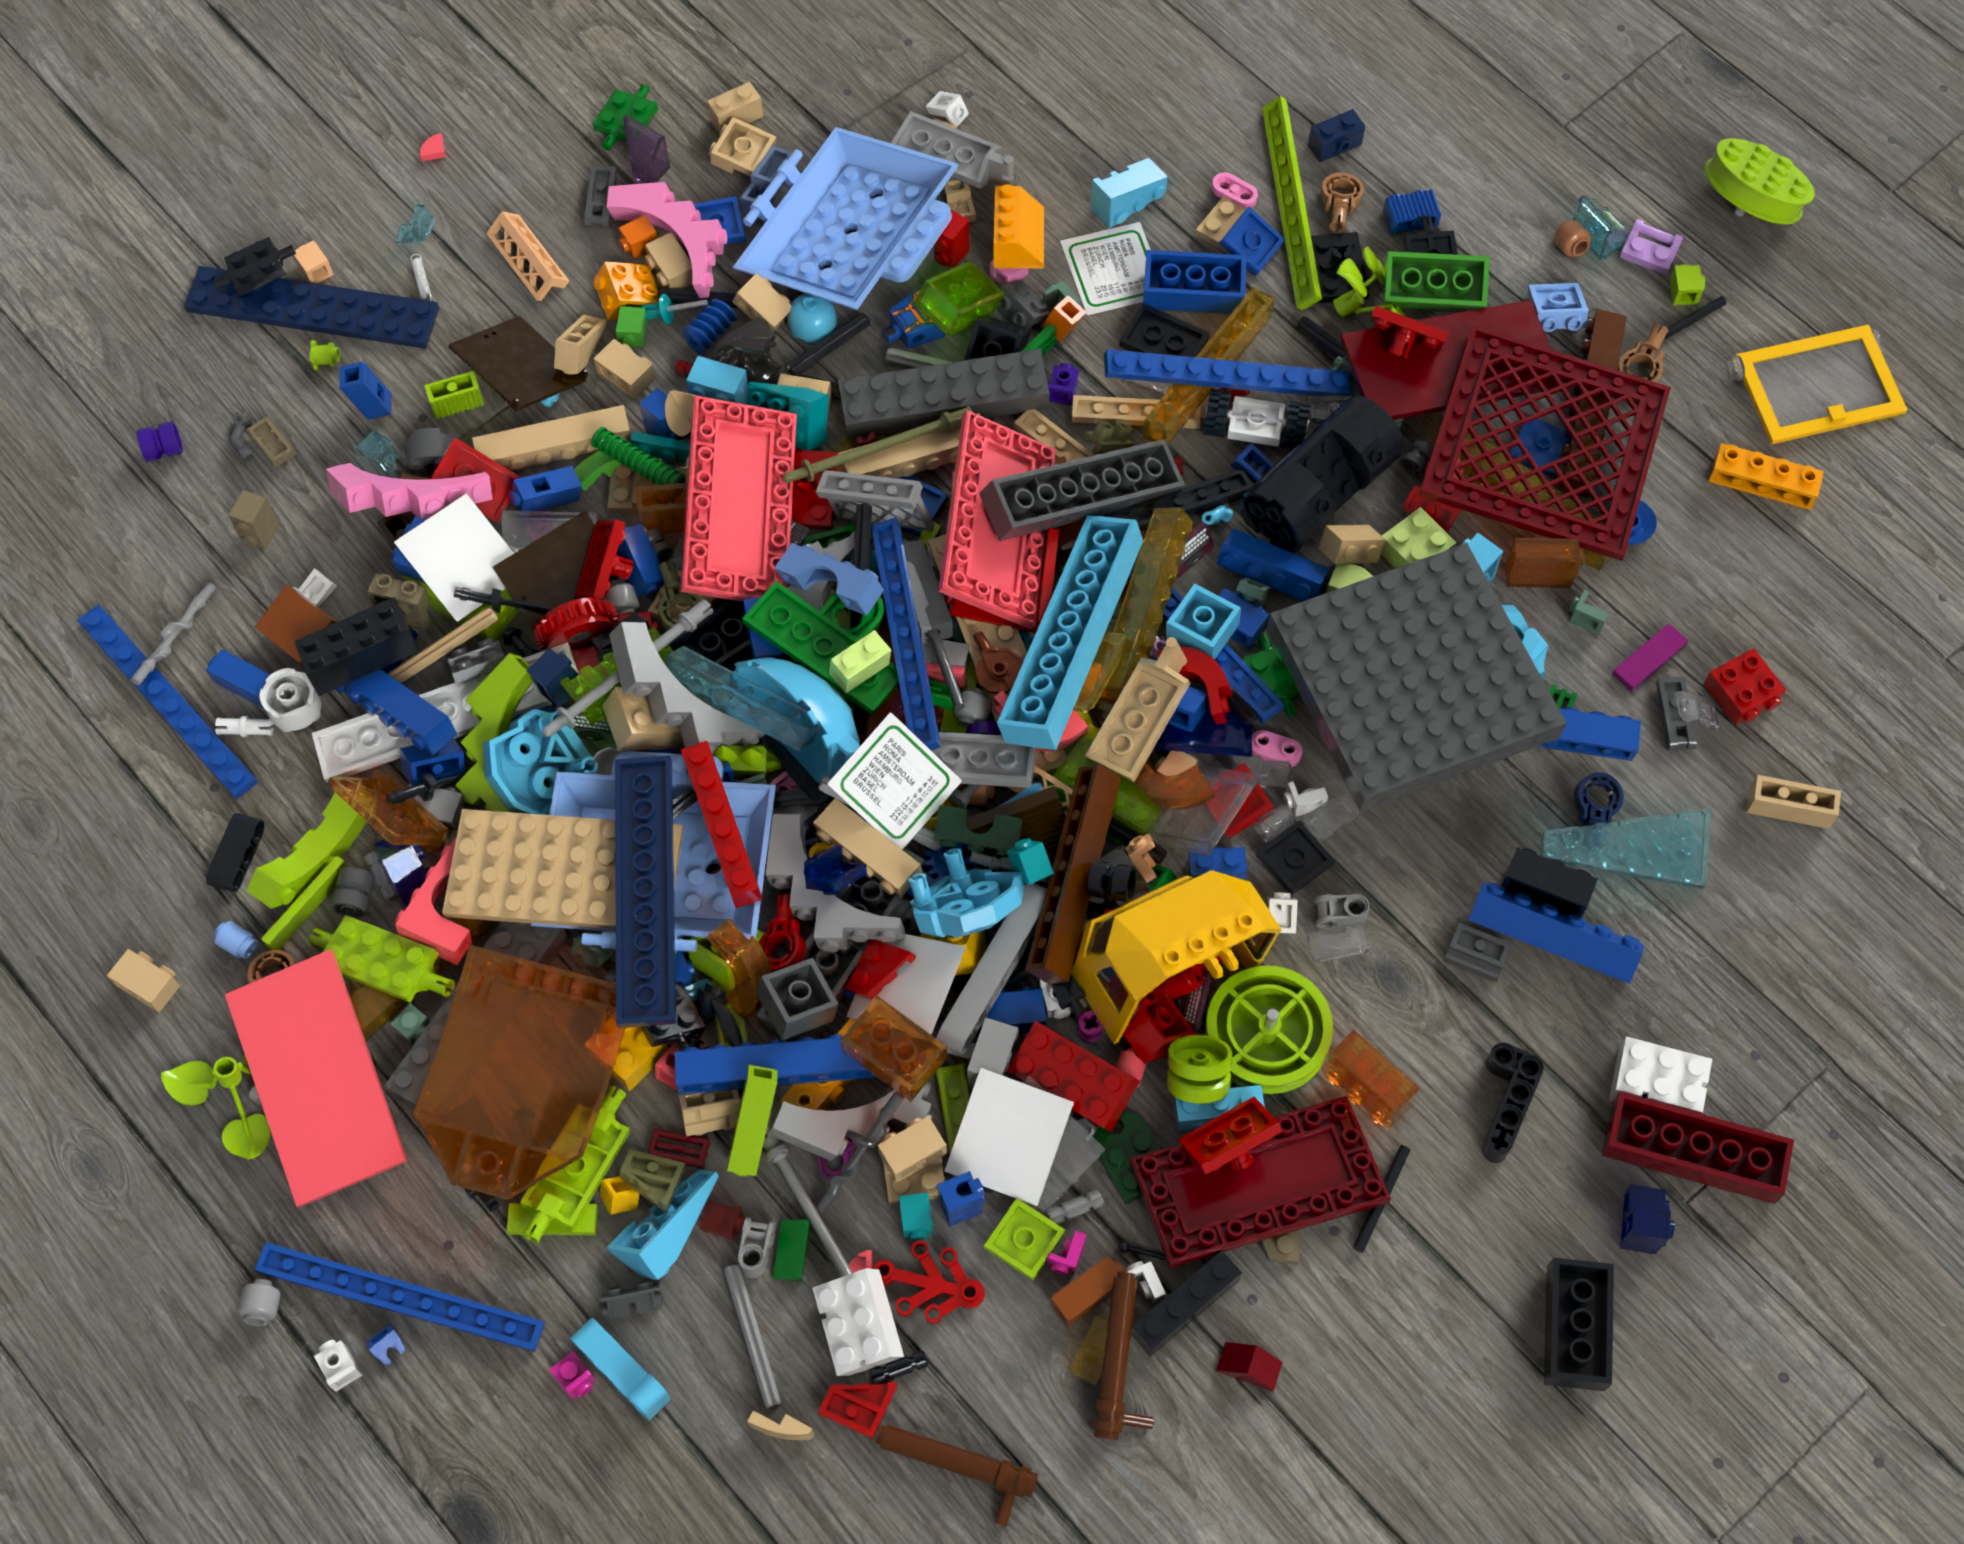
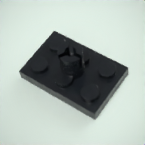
[1311,232,1369,303]

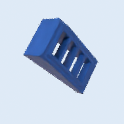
[1231,443,1275,483]

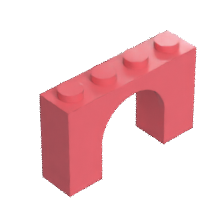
[395,837,472,965]

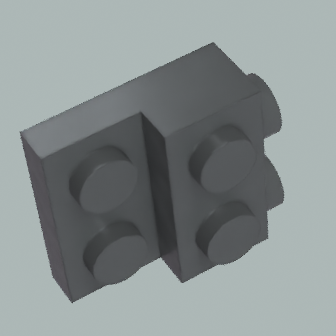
[447,637,505,683]

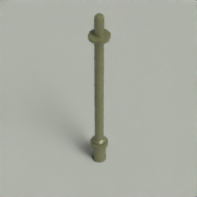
[782,406,973,483]

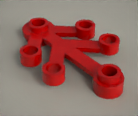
[872,1240,985,1324]

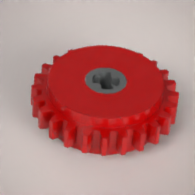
[533,597,618,650]

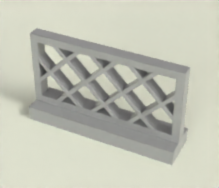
[816,470,935,531]

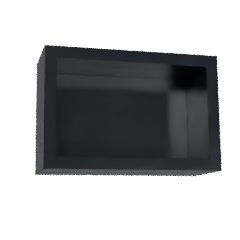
[1501,847,1598,917]

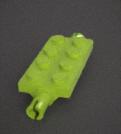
[309,915,455,1003]
[520,1086,631,1244]

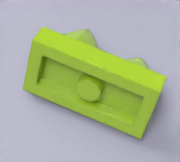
[712,744,768,775]

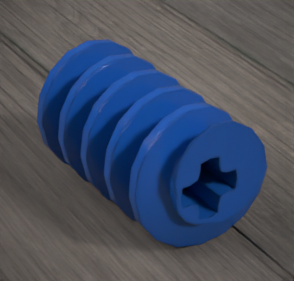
[683,299,737,355]

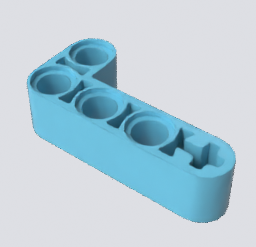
[570,1317,671,1421]

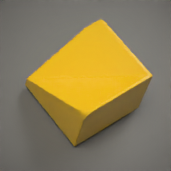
[600,1176,640,1215]

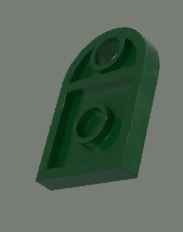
[1093,1111,1161,1205]

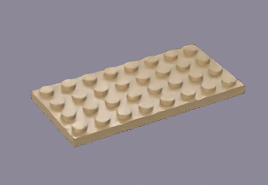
[442,809,684,930]

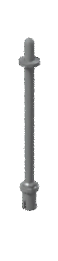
[543,599,713,737]
[763,1124,853,1277]

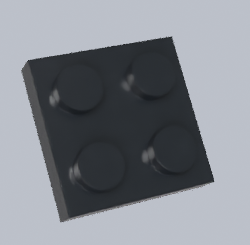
[1256,820,1335,896]

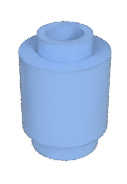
[214,921,258,959]

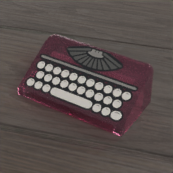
[1165,522,1214,577]
[1176,973,1212,1031]

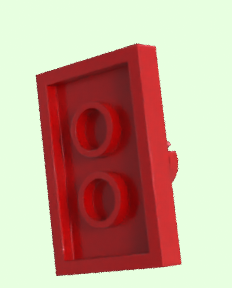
[1370,305,1448,359]
[430,438,521,523]
[791,450,839,529]
[574,519,633,600]
[1179,1096,1282,1175]

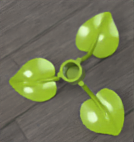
[1333,246,1407,318]
[161,1054,271,1160]

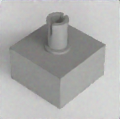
[946,1017,1018,1090]

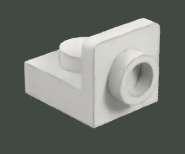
[925,91,969,126]
[1283,781,1328,817]
[1267,892,1298,933]
[1127,1261,1166,1305]

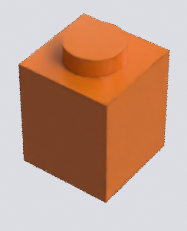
[618,215,658,259]
[1043,296,1086,342]

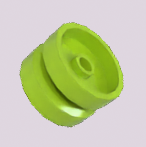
[1167,1035,1233,1104]

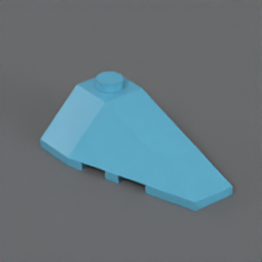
[607,1169,719,1280]

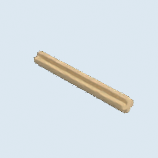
[387,607,498,683]

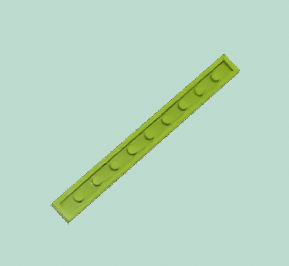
[1262,96,1322,311]

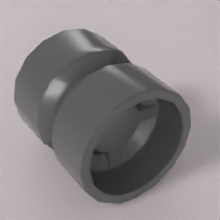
[330,867,375,917]

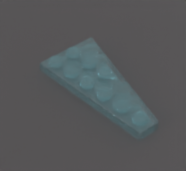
[1540,808,1712,889]

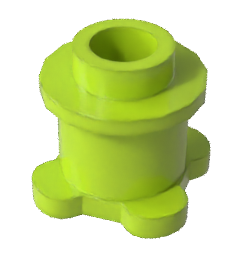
[309,340,340,370]

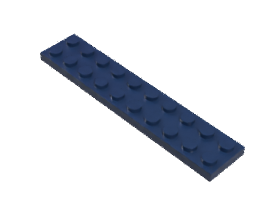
[184,266,440,349]
[615,755,677,1028]

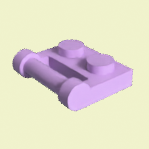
[1620,219,1684,275]

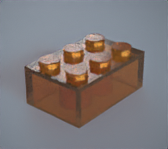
[840,996,947,1102]
[1324,1030,1420,1130]

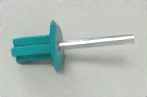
[641,293,708,325]

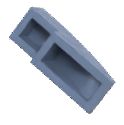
[740,146,793,220]

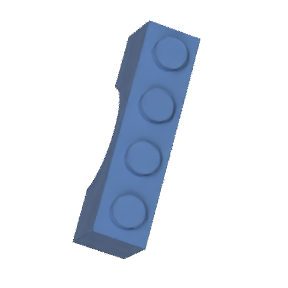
[774,543,884,616]

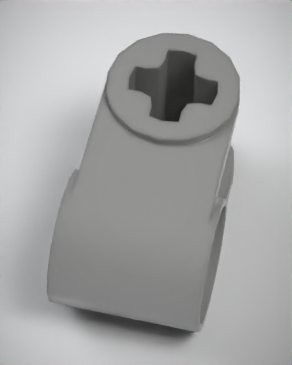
[1314,894,1369,930]
[738,1217,776,1278]

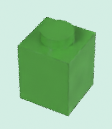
[616,306,648,348]

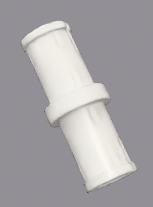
[215,716,274,737]

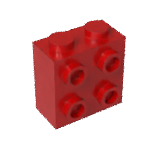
[1703,648,1786,726]

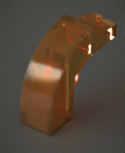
[1133,759,1215,810]
[706,918,772,1019]

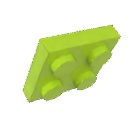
[984,1198,1066,1281]

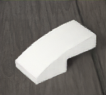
[293,568,337,607]

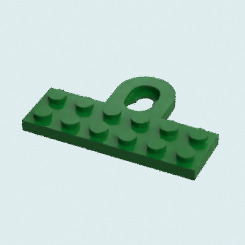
[742,581,899,716]

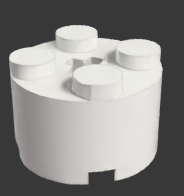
[260,668,322,732]

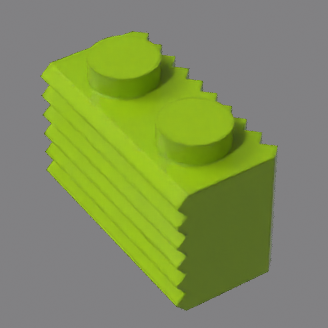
[424,370,485,420]

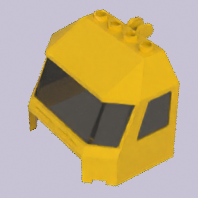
[1071,870,1282,1044]

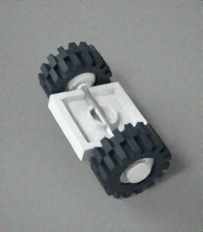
[1203,389,1311,449]

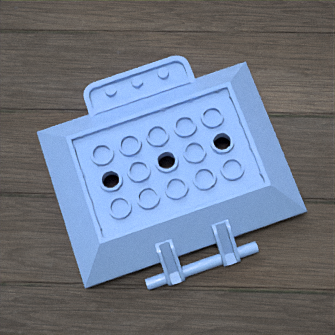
[733,127,959,310]
[531,751,776,953]

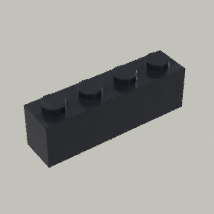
[1131,1250,1242,1357]

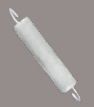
[410,254,432,301]

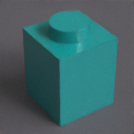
[1007,838,1054,885]
[899,1192,933,1241]

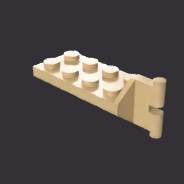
[1085,637,1190,782]

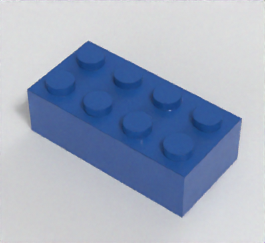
[1143,250,1247,314]

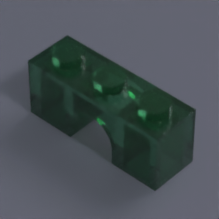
[934,805,1023,857]

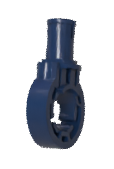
[1574,772,1624,852]

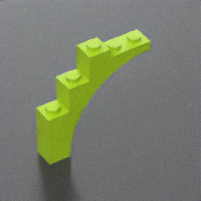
[456,653,533,813]

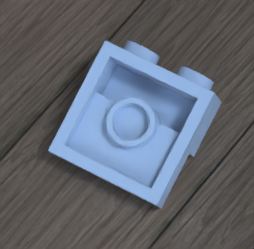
[1527,283,1589,332]

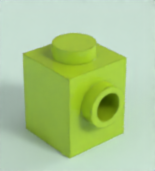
[1669,264,1706,305]

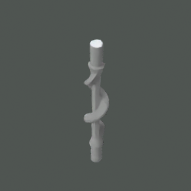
[131,583,216,686]

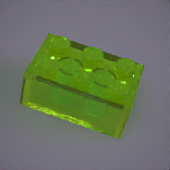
[914,261,1005,336]

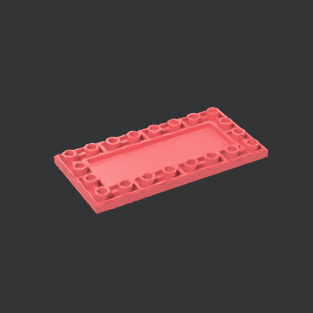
[680,395,797,602]
[938,410,1056,630]
[225,949,408,1208]

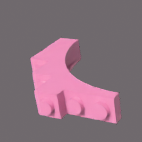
[606,182,727,298]
[326,463,493,520]

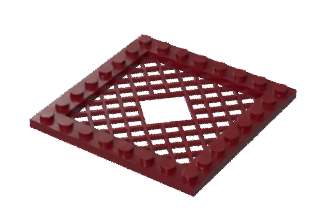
[1418,325,1671,561]

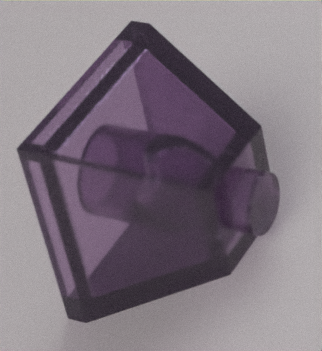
[623,115,670,183]

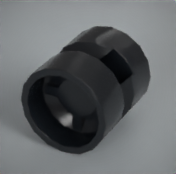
[1088,860,1137,903]

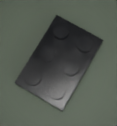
[1119,303,1210,358]

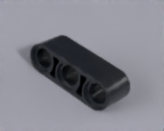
[206,813,265,893]

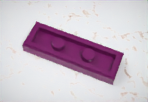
[1612,624,1688,692]

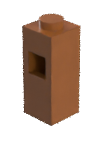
[1050,1256,1125,1328]

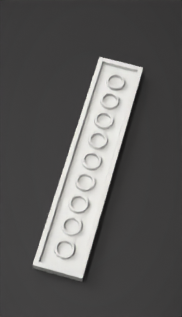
[312,643,585,784]

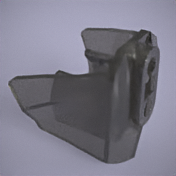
[711,317,783,385]

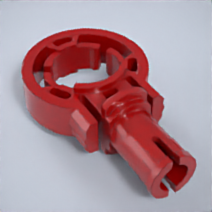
[756,894,806,973]

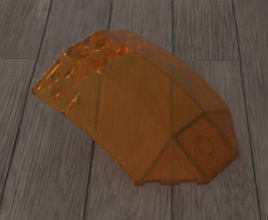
[412,945,625,1200]

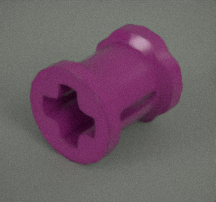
[1077,1010,1103,1044]

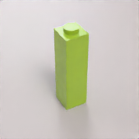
[727,1065,778,1176]

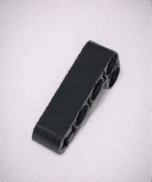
[1482,1042,1544,1163]

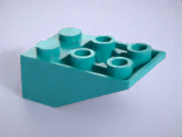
[748,382,829,451]

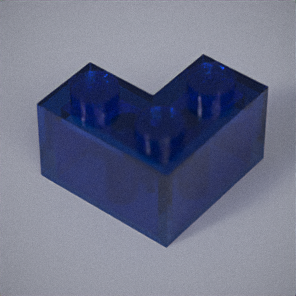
[374,830,430,907]
[1620,1184,1675,1255]

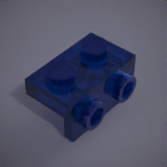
[804,845,867,895]

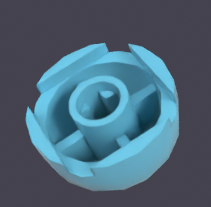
[787,293,837,344]

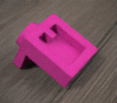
[1047,1231,1087,1276]
[549,1351,596,1400]

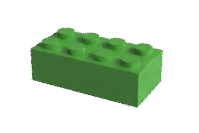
[1382,251,1490,312]

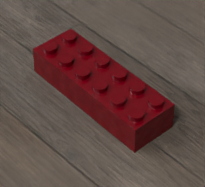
[1601,1092,1794,1204]

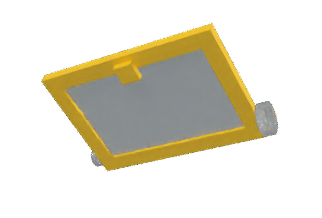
[1726,324,1908,445]

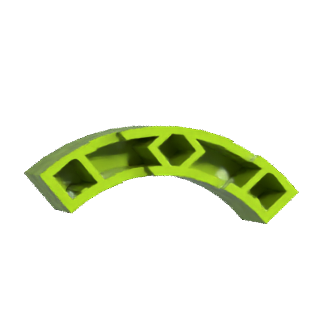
[246,782,379,909]

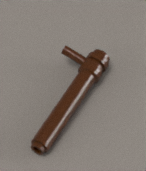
[1092,1271,1154,1440]
[875,1424,1038,1526]

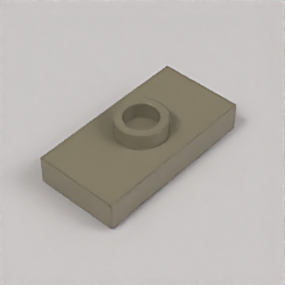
[246,416,297,468]

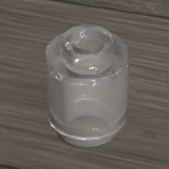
[1253,803,1295,842]

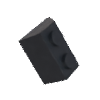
[964,315,1031,360]

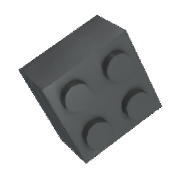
[757,958,839,1041]

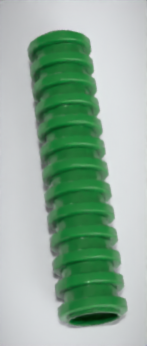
[591,427,686,495]

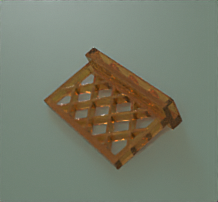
[327,770,449,853]

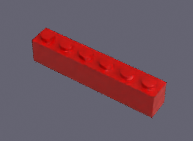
[681,741,763,909]

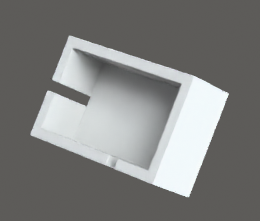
[1609,1036,1712,1114]
[813,1268,904,1376]

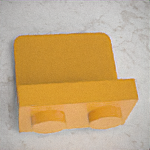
[593,262,659,320]

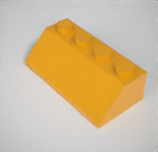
[994,184,1044,269]

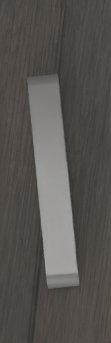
[936,883,1047,1055]

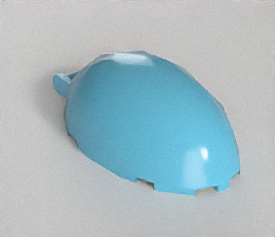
[729,657,860,784]

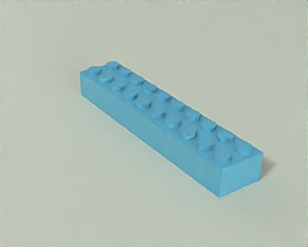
[997,515,1143,750]

